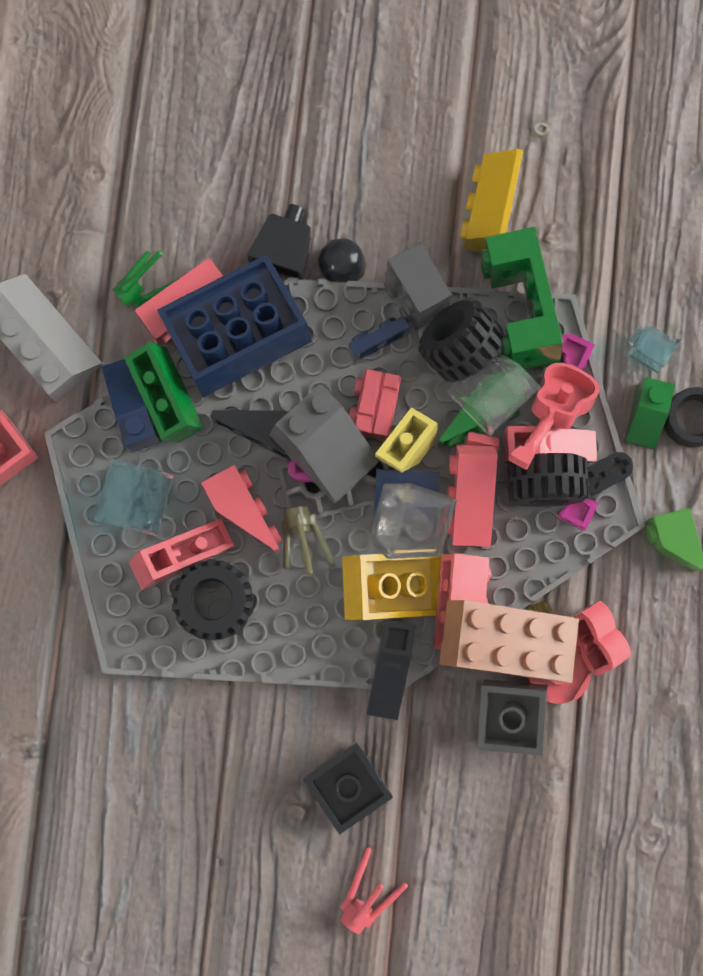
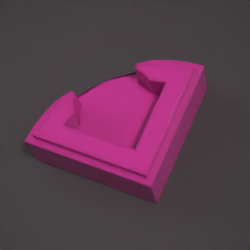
[556,500,599,532]

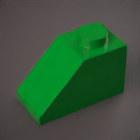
[624,377,675,449]

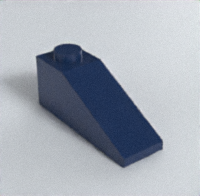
[101,359,161,453]

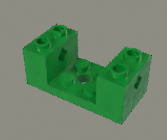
[481,227,563,373]

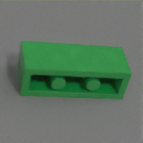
[124,342,204,443]

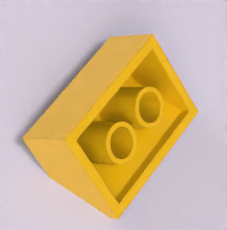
[460,149,523,253]

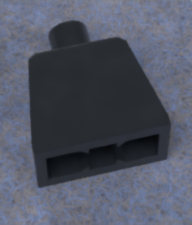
[247,204,311,280]

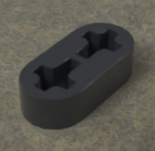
[588,452,633,496]

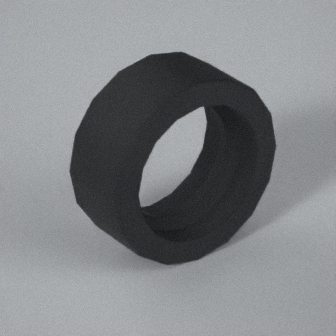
[664,387,703,448]

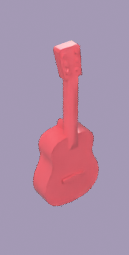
[509,363,600,469]

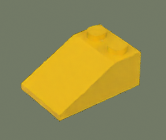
[342,552,443,620]

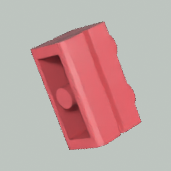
[349,369,402,442]

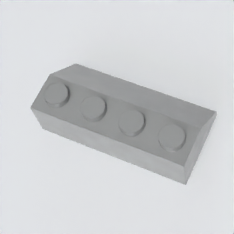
[0,274,103,403]

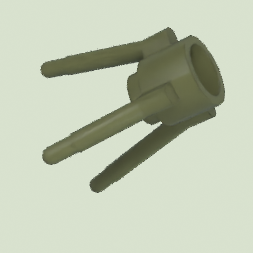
[281,506,336,575]

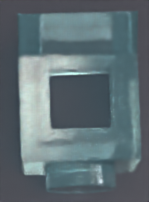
[627,326,682,373]

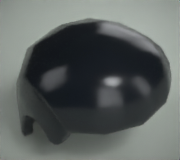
[318,238,367,282]

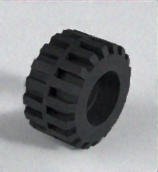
[418,298,504,383]
[507,453,589,507]
[171,559,254,640]

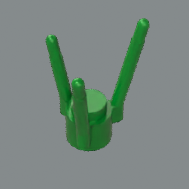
[112,251,180,308]

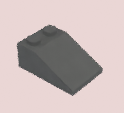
[269,383,380,504]

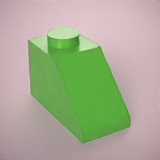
[645,508,703,572]

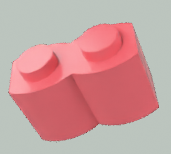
[571,601,631,676]

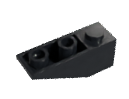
[366,619,416,720]

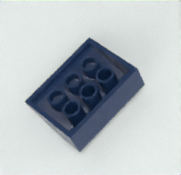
[157,254,313,398]

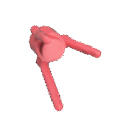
[339,847,408,934]

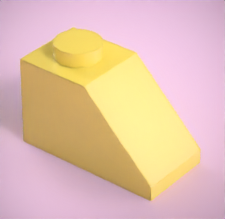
[375,407,438,473]

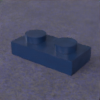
[349,316,410,362]

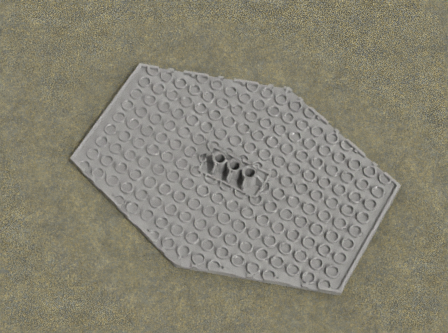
[44,277,645,689]

